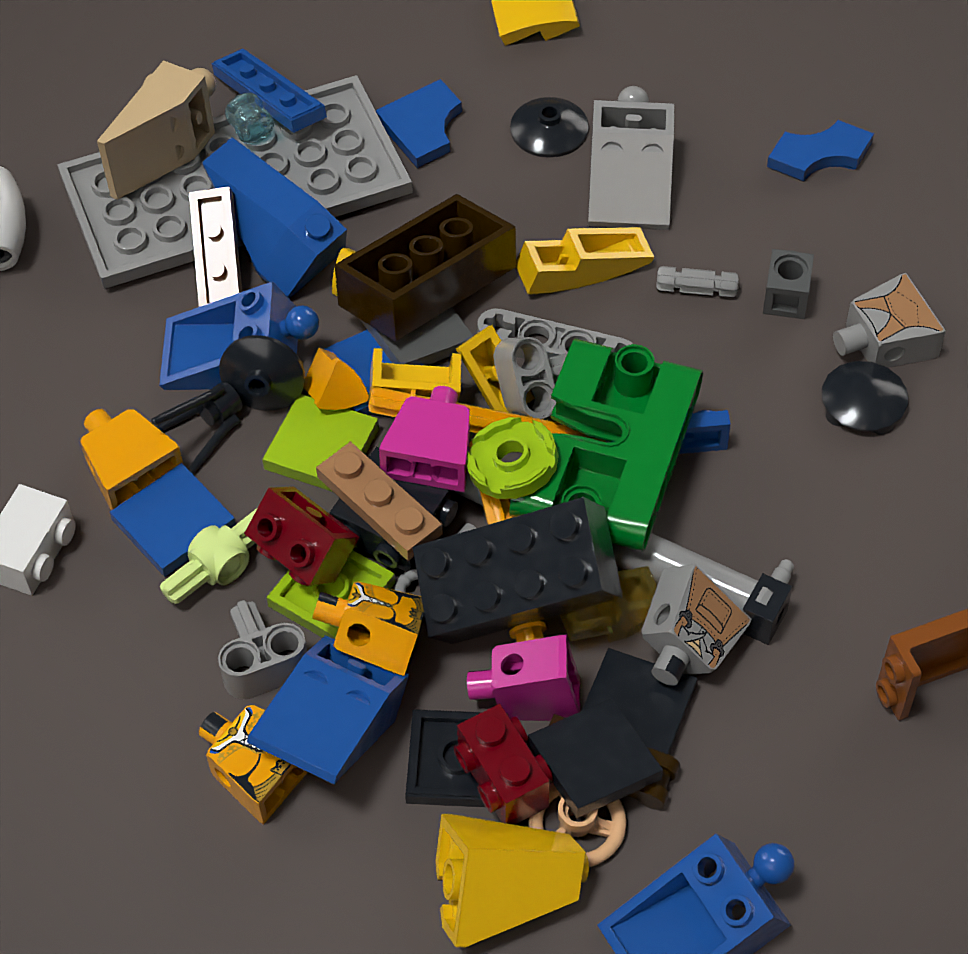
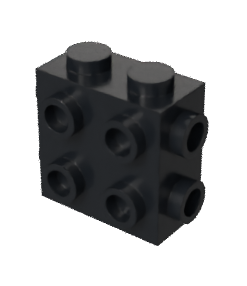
[329,446,458,572]

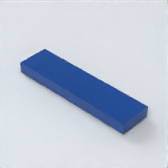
[211,49,327,133]

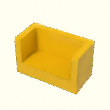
[369,348,461,403]

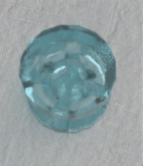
[225,93,274,144]

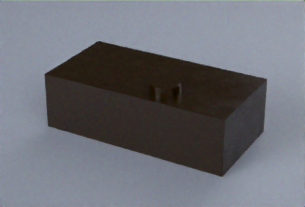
[335,194,516,342]

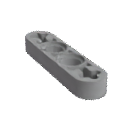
[477,308,633,359]

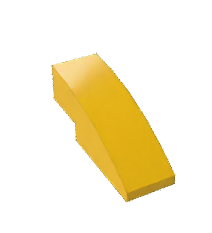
[516,227,654,294]

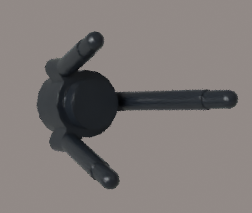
[151,381,243,475]

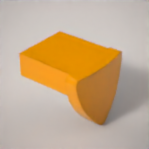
[303,348,369,410]

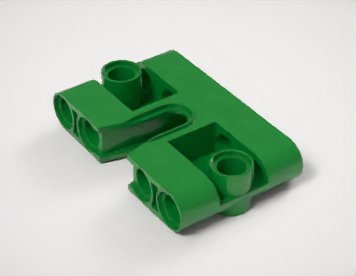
[509,339,703,552]

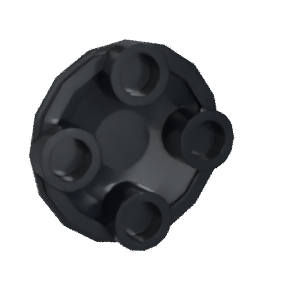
[822,361,908,435]

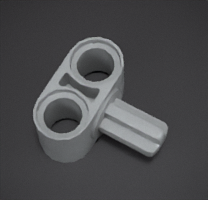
[493,337,568,419]
[218,600,307,699]

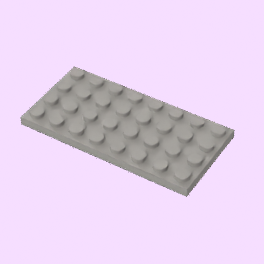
[57,75,413,289]

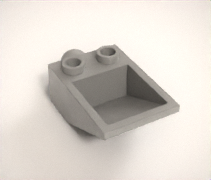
[588,86,674,230]

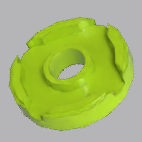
[466,417,559,499]

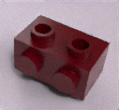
[244,486,359,587]
[454,703,553,825]

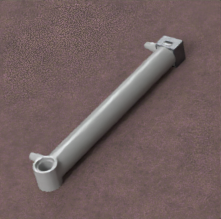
[455,451,794,645]

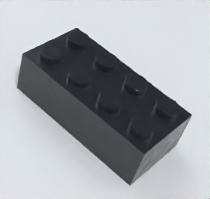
[413,497,623,644]

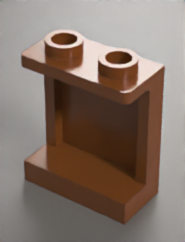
[876,608,968,720]

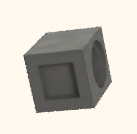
[763,249,814,319]

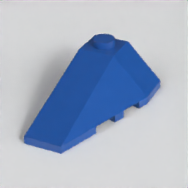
[202,137,347,299]

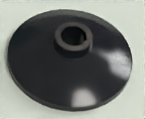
[510,97,589,158]
[219,335,305,411]

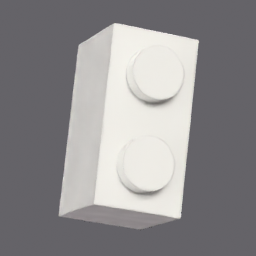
[0,484,75,596]

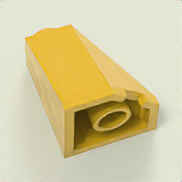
[435,814,589,947]

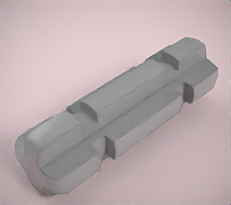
[656,266,739,297]

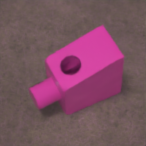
[379,386,470,492]
[467,635,580,721]

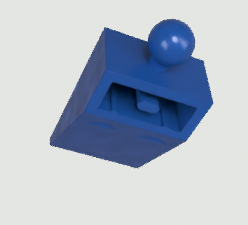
[159,281,319,390]
[247,635,409,784]
[597,833,795,954]

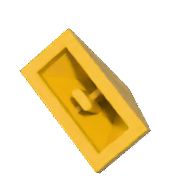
[456,325,535,413]

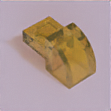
[560,566,657,643]

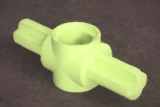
[160,509,257,604]

